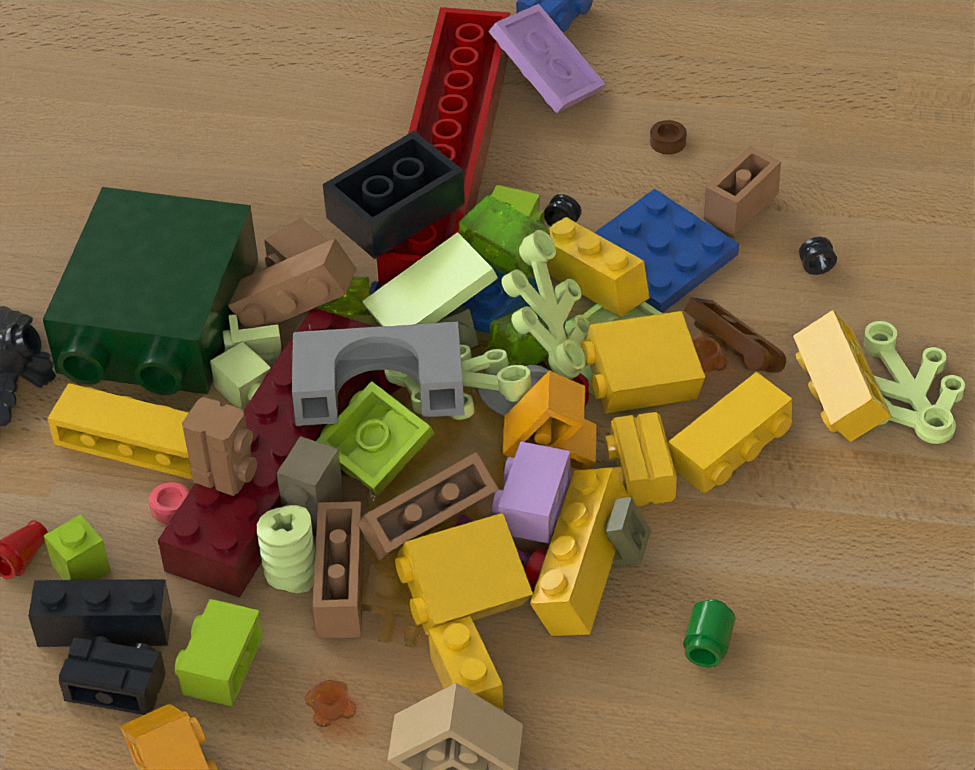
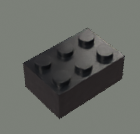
[322,131,465,259]

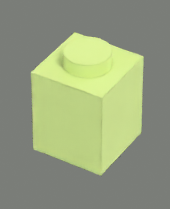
[210,341,271,410]

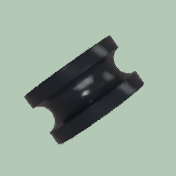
[544,194,582,227]
[798,237,837,275]

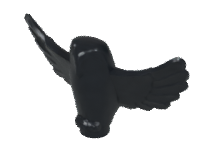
[0,306,56,426]

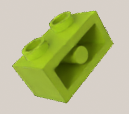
[175,599,264,707]

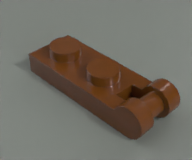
[683,297,786,373]

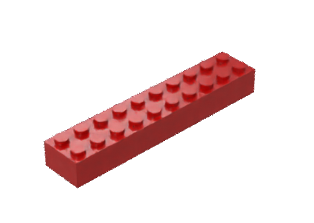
[376,7,510,286]

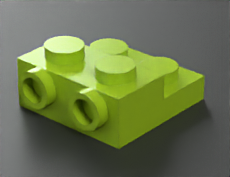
[316,381,435,495]

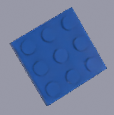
[594,189,739,313]

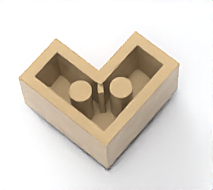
[387,683,523,770]

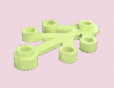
[502,230,590,379]
[864,321,965,444]
[385,344,532,420]

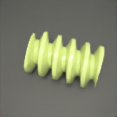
[257,505,315,594]

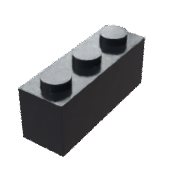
[28,579,172,647]

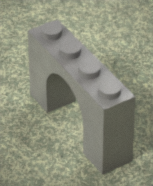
[292,322,465,426]

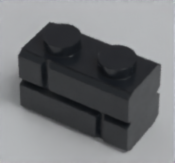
[59,636,165,715]

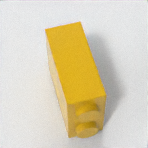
[581,311,705,414]
[395,513,533,635]

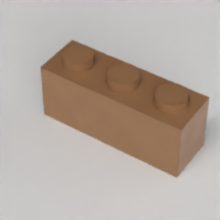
[228,238,357,329]
[357,452,499,561]
[312,501,365,639]

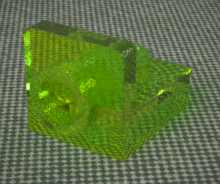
[315,277,370,316]

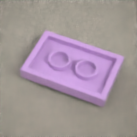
[489,4,606,113]

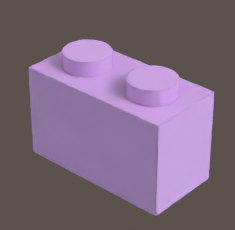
[492,441,570,543]

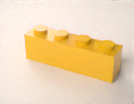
[47,383,193,480]
[530,467,629,636]

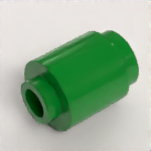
[683,599,736,668]

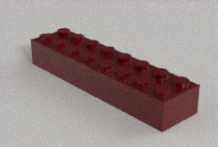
[158,308,376,598]

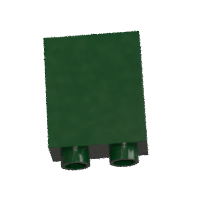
[43,187,258,395]

